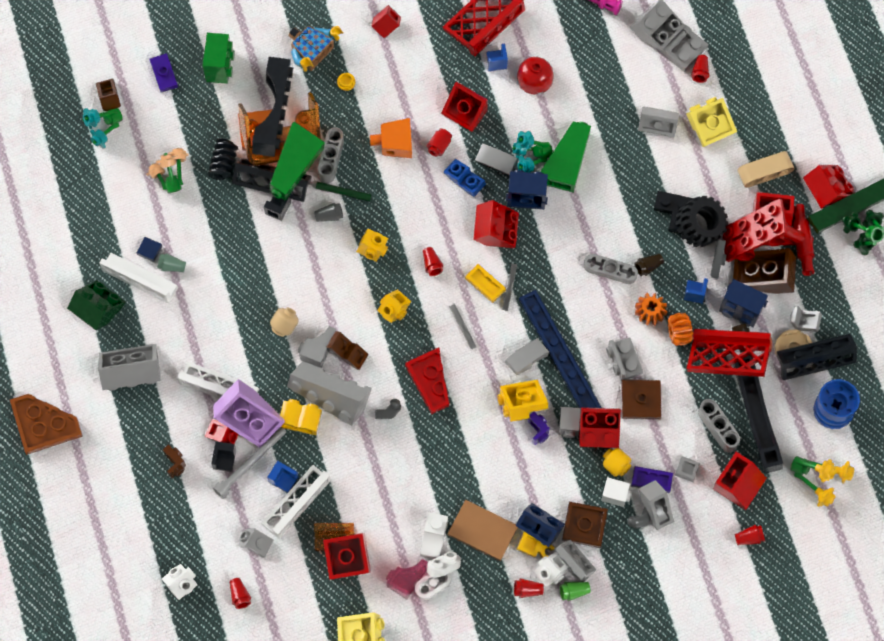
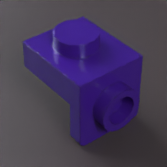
[528,411,550,445]

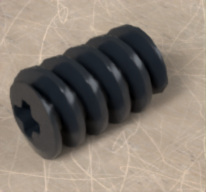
[207,138,238,180]

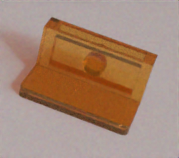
[314,523,355,551]

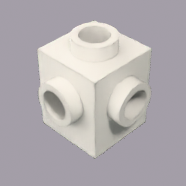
[534,552,570,586]
[162,564,197,600]

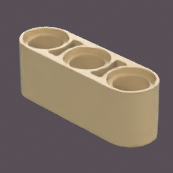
[737,151,794,188]

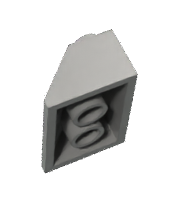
[98,344,160,391]

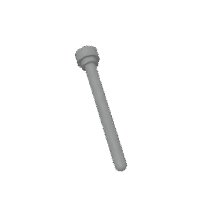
[213,428,286,499]

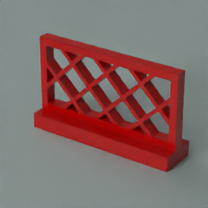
[443,0,525,57]
[687,329,772,377]

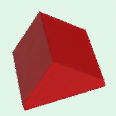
[441,82,488,132]

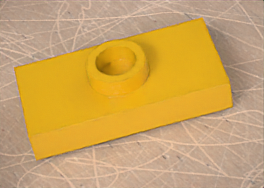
[465,264,506,303]

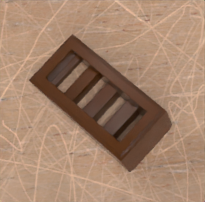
[96,78,121,111]

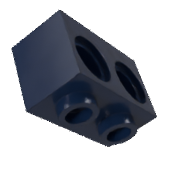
[515,503,565,547]

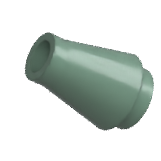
[157,253,186,273]

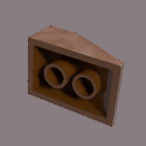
[733,248,796,294]

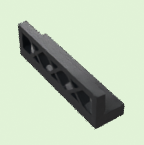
[232,158,312,202]
[777,334,857,381]

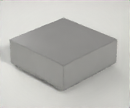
[675,456,700,482]

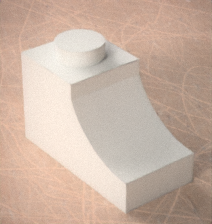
[420,512,448,559]

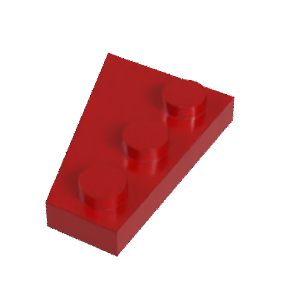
[405,347,449,415]

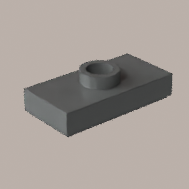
[710,239,727,279]

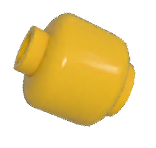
[603,448,632,477]

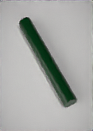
[316,181,372,202]

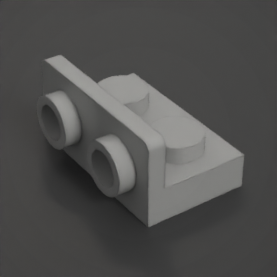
[606,338,643,381]
[555,540,597,582]

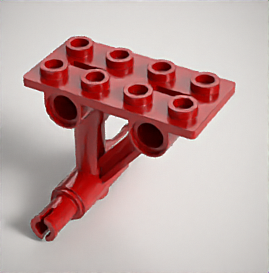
[722,199,815,276]

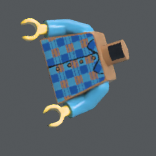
[288,26,344,72]

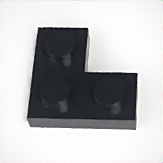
[654,191,694,234]

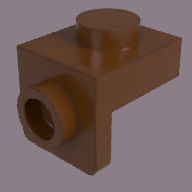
[163,444,186,479]

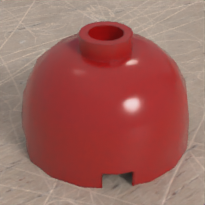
[517,57,554,95]

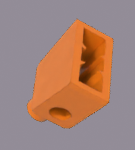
[370,118,412,158]

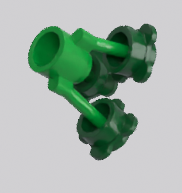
[842,210,884,255]

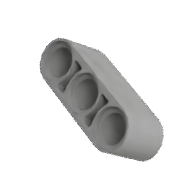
[318,127,344,184]
[698,399,740,453]

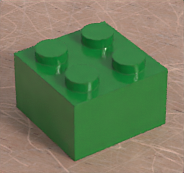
[202,32,235,84]

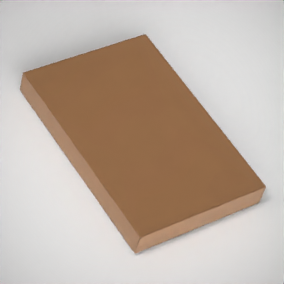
[448,500,518,562]

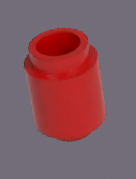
[427,128,452,157]

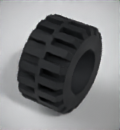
[676,196,728,247]

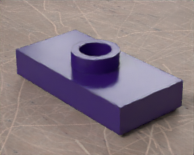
[149,53,178,93]
[631,466,673,493]

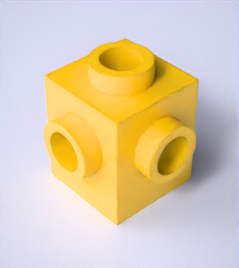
[356,229,388,262]
[377,289,411,323]

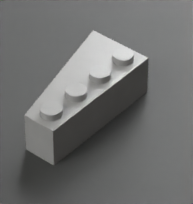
[287,361,372,426]

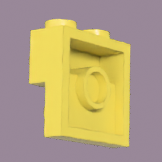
[686,97,737,147]
[337,613,385,641]

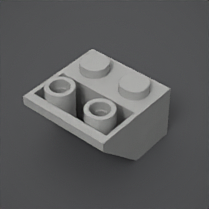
[630,0,686,51]

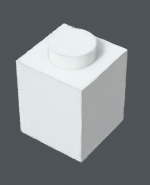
[601,477,632,507]

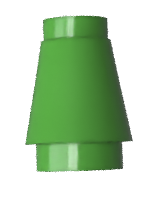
[560,582,591,601]

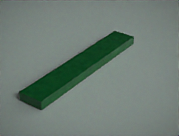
[807,179,884,234]

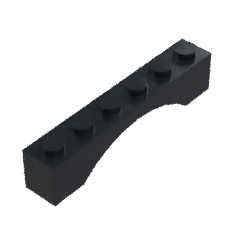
[252,57,294,157]
[733,355,783,474]

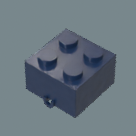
[506,170,548,210]
[719,279,768,328]

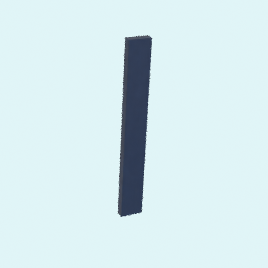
[519,290,602,411]

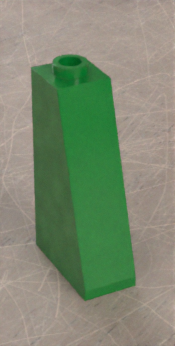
[540,121,591,193]
[270,122,325,200]

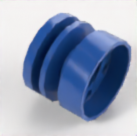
[813,379,860,429]

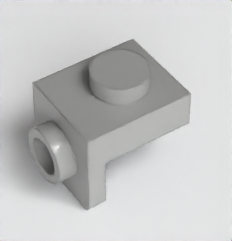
[790,306,822,332]
[238,528,274,557]

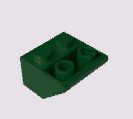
[67,280,126,330]

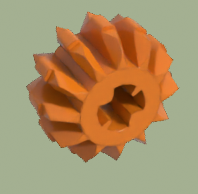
[635,293,667,326]
[667,313,693,346]

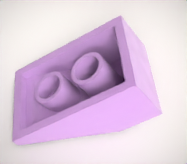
[214,379,285,448]

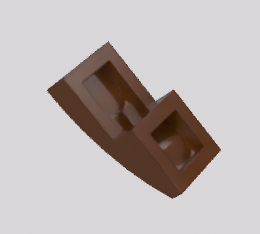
[326,331,369,370]

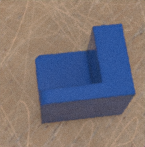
[486,44,508,71]
[684,278,708,304]
[267,461,299,493]

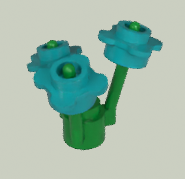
[83,108,123,149]
[512,131,553,173]

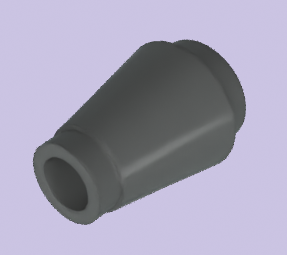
[314,202,343,222]

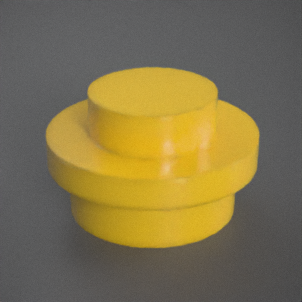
[337,73,356,91]

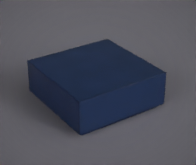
[136,237,162,262]

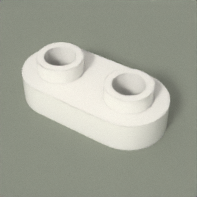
[427,552,461,577]
[415,573,452,600]

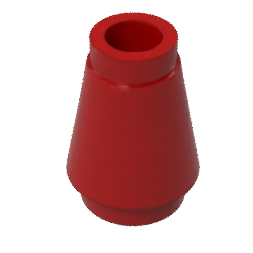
[691,55,709,83]
[422,247,443,276]
[734,524,765,546]
[229,578,251,609]
[514,578,544,598]

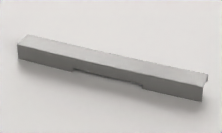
[502,264,517,311]
[449,303,476,349]

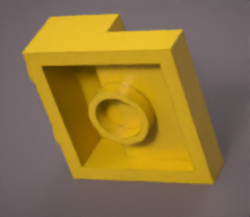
[497,380,548,422]

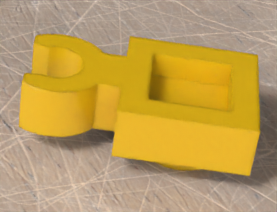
[516,532,554,558]

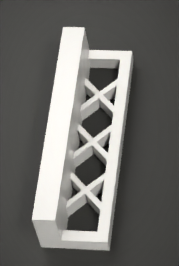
[100,253,178,304]
[177,362,259,399]
[261,465,331,539]

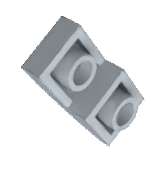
[475,143,519,175]
[505,339,549,375]

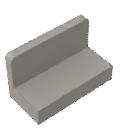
[638,106,679,138]

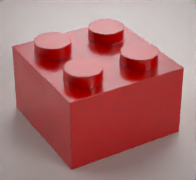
[323,533,371,580]

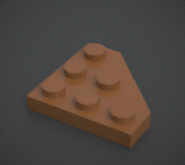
[10,394,83,455]

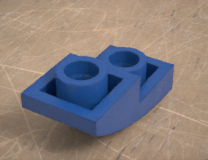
[444,158,486,197]

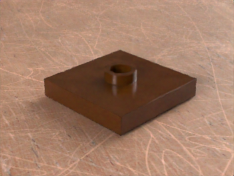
[621,380,661,419]
[562,501,608,548]

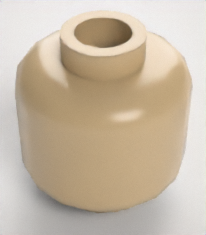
[270,307,299,337]

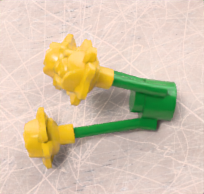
[790,456,854,507]

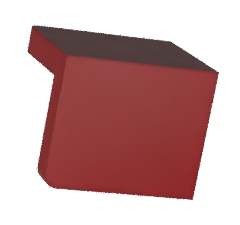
[371,5,401,38]

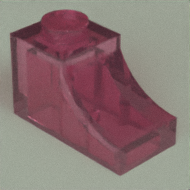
[386,559,428,600]

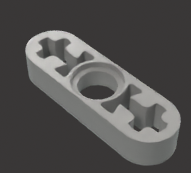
[584,254,638,284]

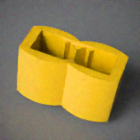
[280,399,322,435]

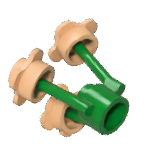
[146,148,189,193]

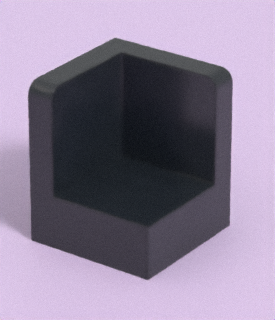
[264,195,291,221]
[211,441,236,472]

